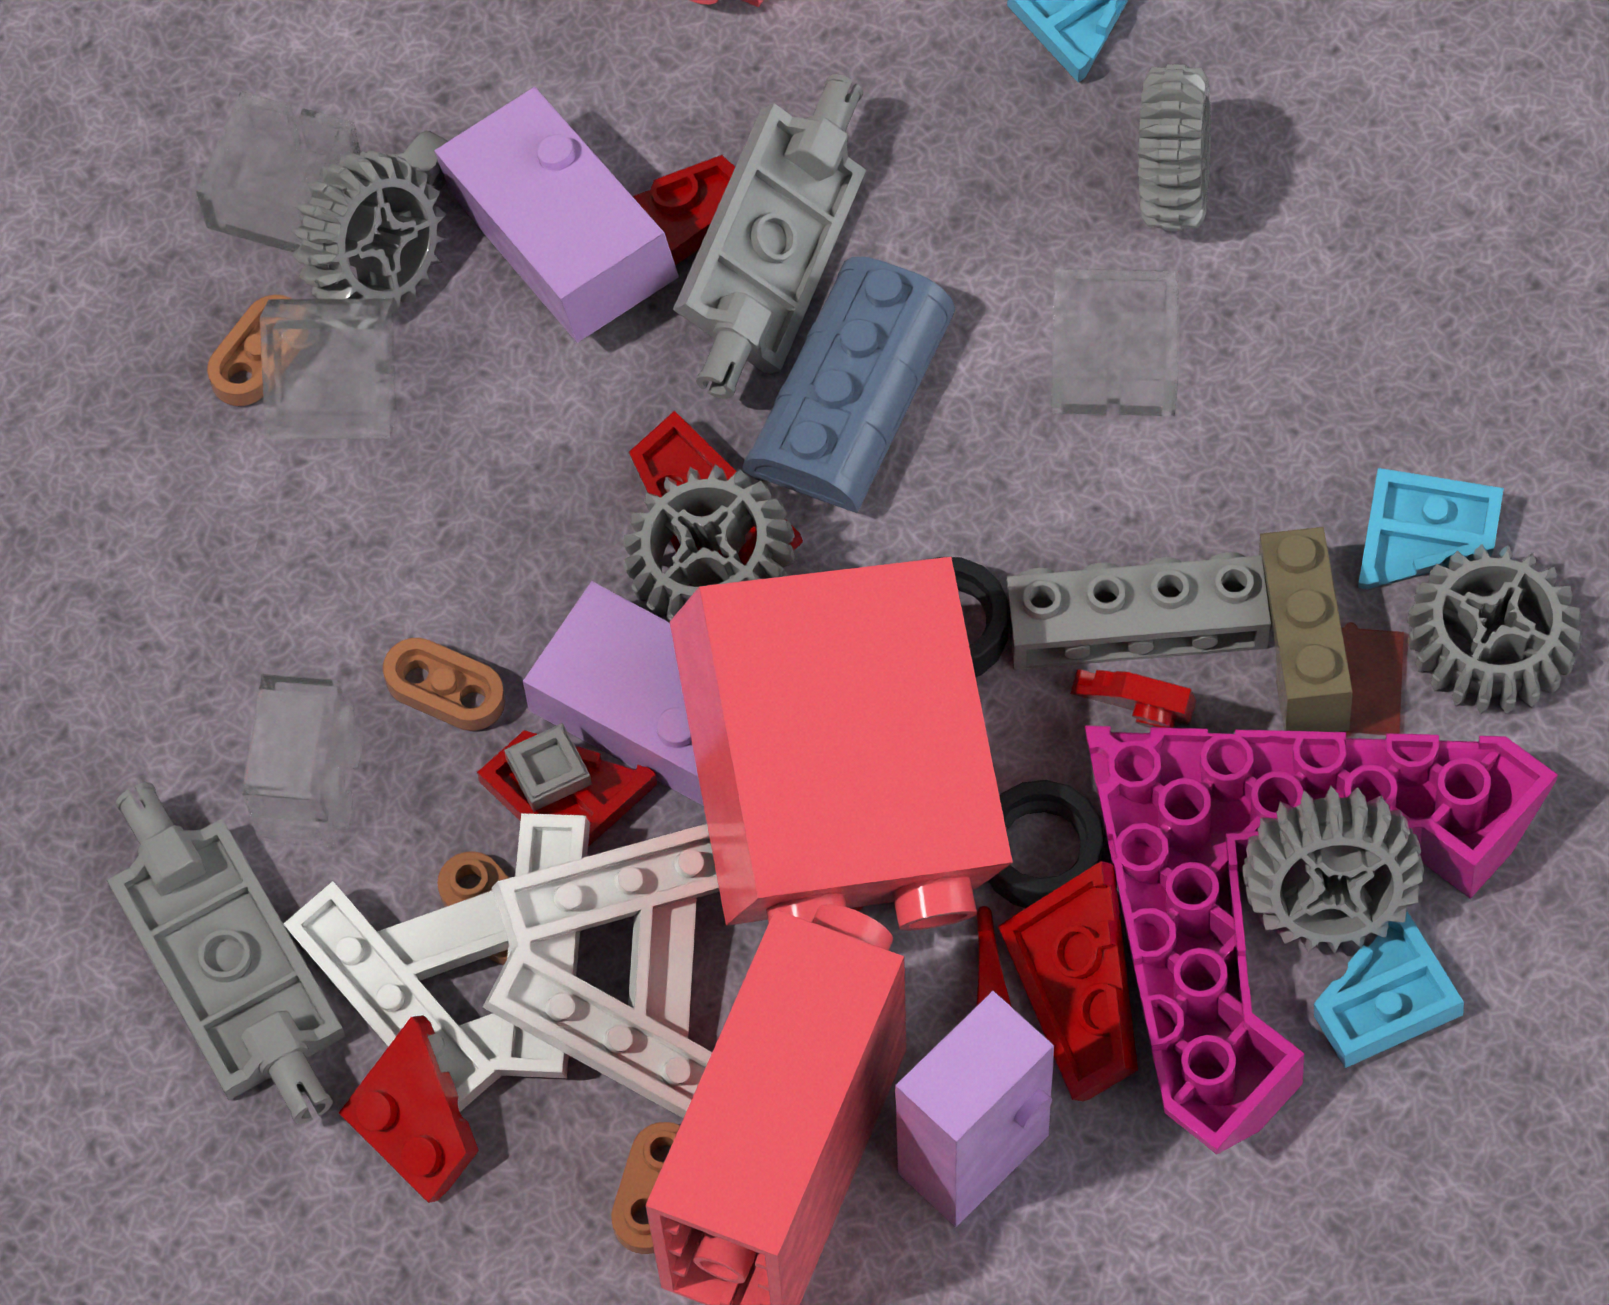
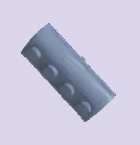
[742,257,955,513]

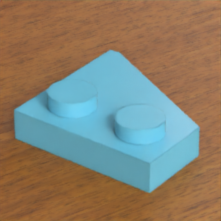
[1007,0,1128,83]
[1358,468,1504,589]
[1314,911,1464,1068]

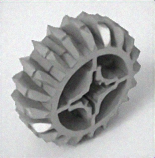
[1138,64,1211,231]
[290,150,447,318]
[623,464,795,623]
[1407,544,1582,714]
[1242,786,1424,953]

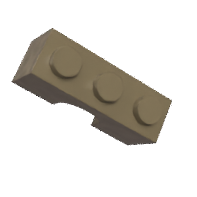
[1259,527,1353,732]

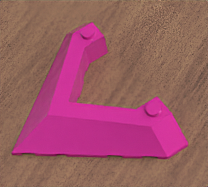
[1085,726,1558,1154]

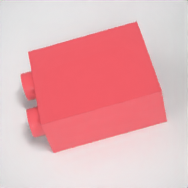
[670,557,1013,931]
[646,904,906,1305]

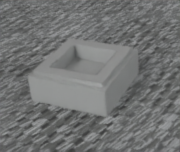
[504,723,592,812]

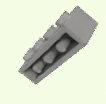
[1006,552,1271,670]

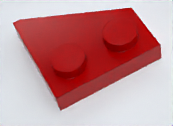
[1070,669,1196,728]
[477,730,657,847]
[339,1015,479,1203]

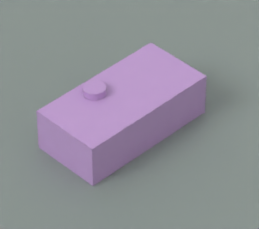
[434,87,679,343]
[523,581,704,806]
[895,991,1054,1227]

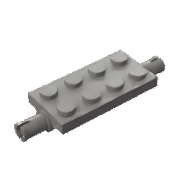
[673,74,866,399]
[107,782,346,1124]

